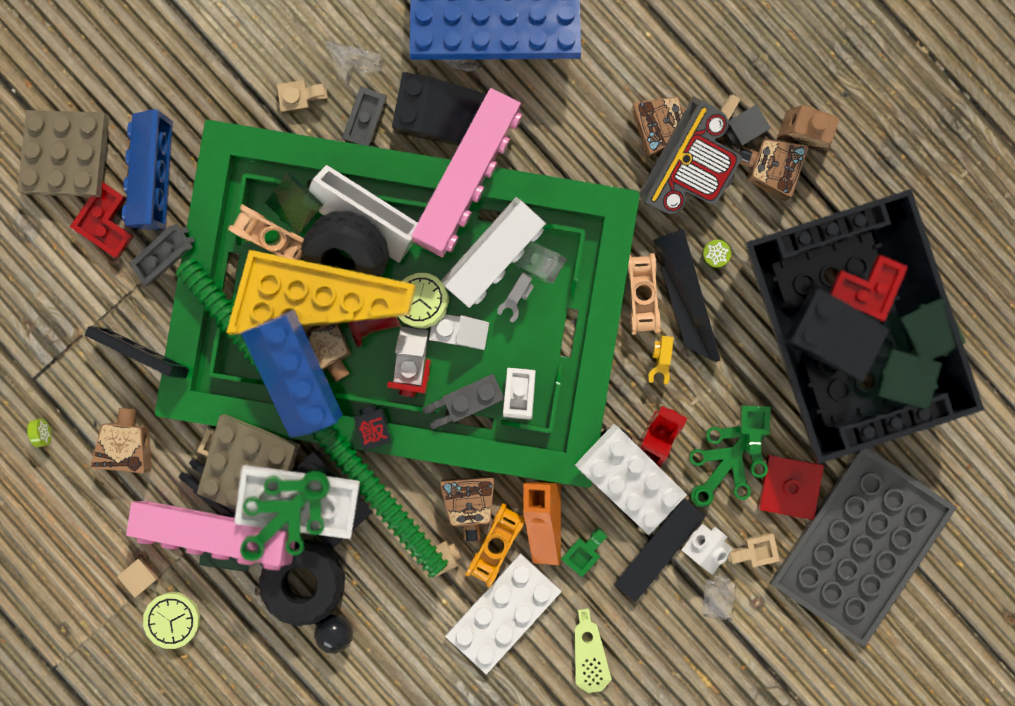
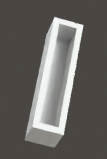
[304,165,418,263]
[441,197,546,308]

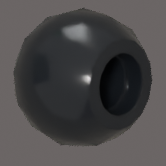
[314,614,353,654]

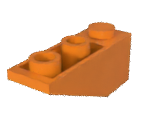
[523,480,561,565]

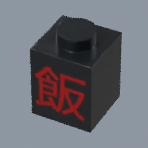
[354,405,394,451]

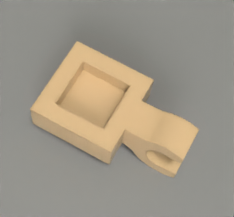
[277,80,328,114]
[728,533,780,567]

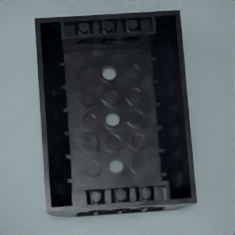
[744,189,985,464]

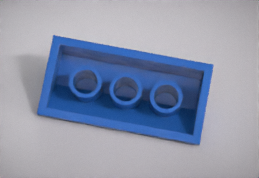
[122,109,173,231]
[241,310,343,437]

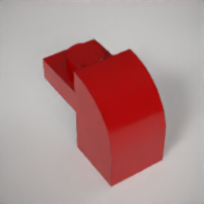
[638,406,687,468]

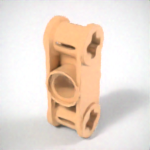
[228,204,304,261]
[627,253,660,335]

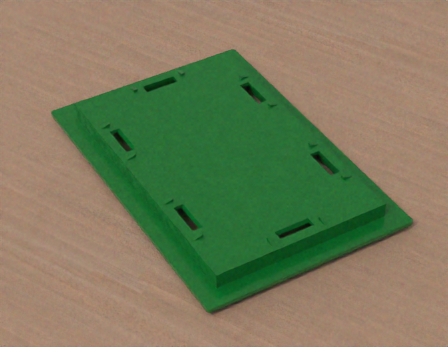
[155,120,640,488]

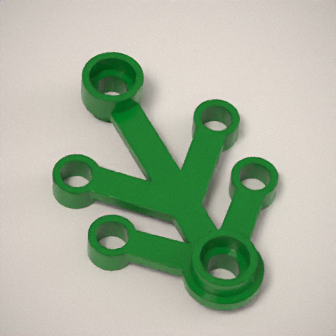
[688,425,768,508]
[240,471,330,561]

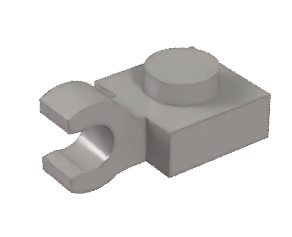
[497,272,534,323]

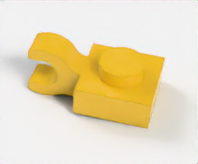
[647,336,674,385]

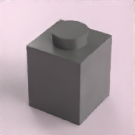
[724,104,771,150]

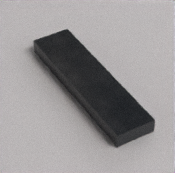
[85,326,190,379]
[614,498,706,602]

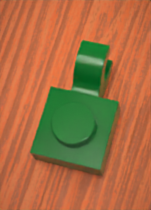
[739,405,771,454]
[561,527,607,577]

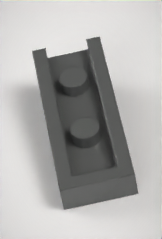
[130,224,196,286]

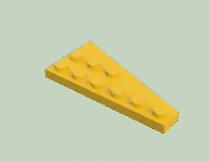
[227,250,416,335]

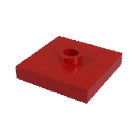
[758,455,824,520]

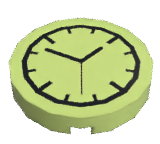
[398,273,449,329]
[143,592,200,649]

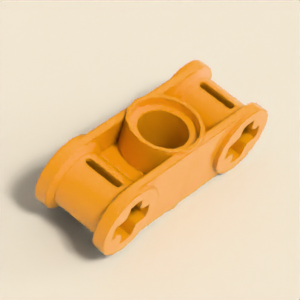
[465,503,525,588]

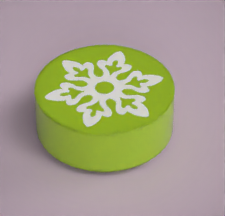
[702,240,731,268]
[27,418,51,448]

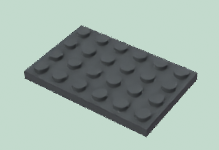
[769,448,957,647]

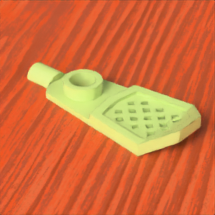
[575,608,612,693]

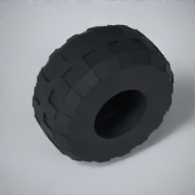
[301,211,389,277]
[259,539,345,626]

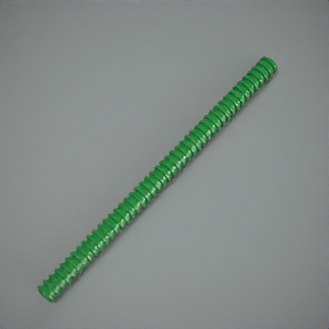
[175,258,449,578]

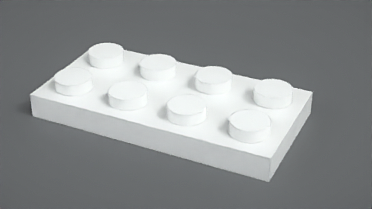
[575,424,687,535]
[234,465,359,539]
[445,553,562,674]

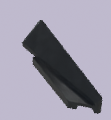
[653,229,720,362]

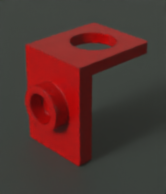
[387,359,432,397]

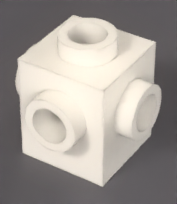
[682,524,733,574]

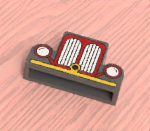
[639,96,742,214]

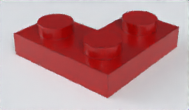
[70,182,134,259]
[829,255,907,321]

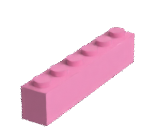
[411,88,523,258]
[126,501,295,570]

